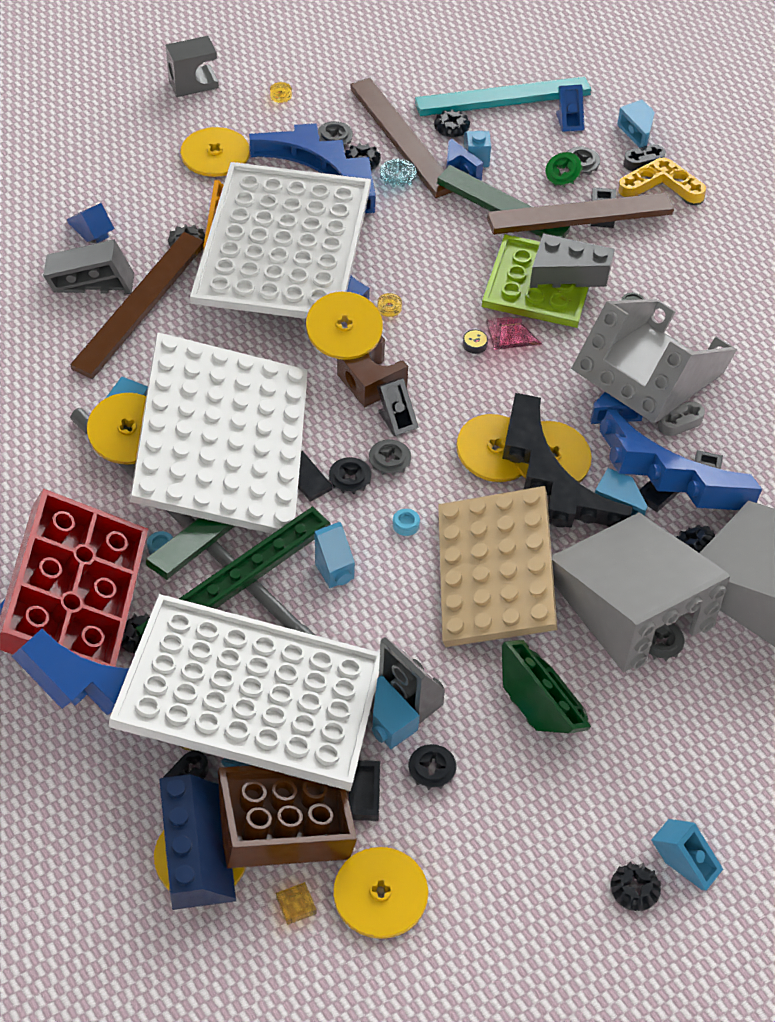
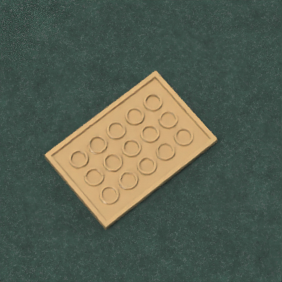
[438,486,558,647]

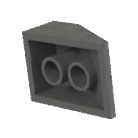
[379,637,445,724]

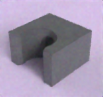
[165,36,219,97]

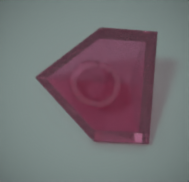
[486,317,542,350]

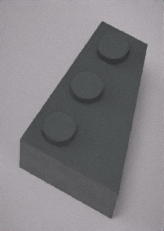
[530,234,615,288]
[43,239,134,294]

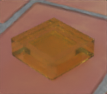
[275,882,317,925]

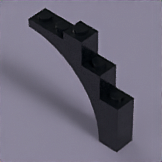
[502,393,632,528]

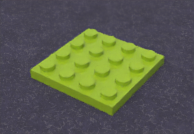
[481,234,589,328]

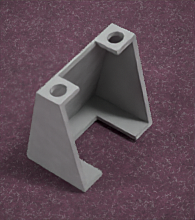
[571,299,737,423]
[700,501,775,647]
[552,512,730,673]

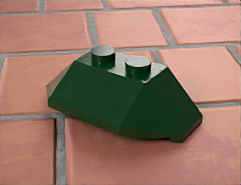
[501,640,591,734]

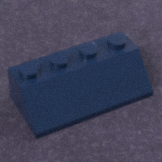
[159,774,236,910]

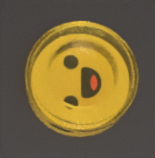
[270,82,292,103]
[377,293,402,317]

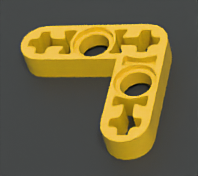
[618,158,706,203]

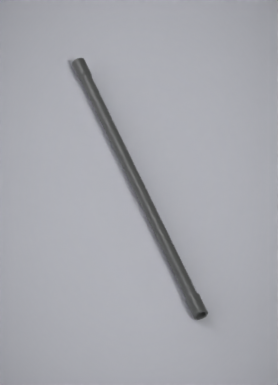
[70,408,315,635]

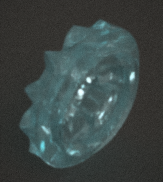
[380,159,417,188]

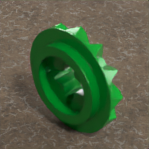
[545,152,583,188]

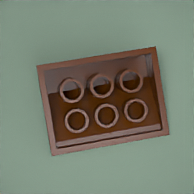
[218,765,357,868]

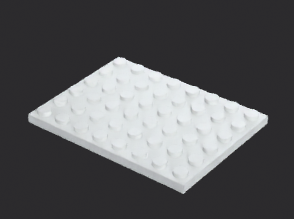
[190,162,371,319]
[129,332,308,534]
[108,594,380,791]

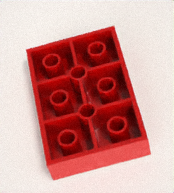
[0,488,148,667]

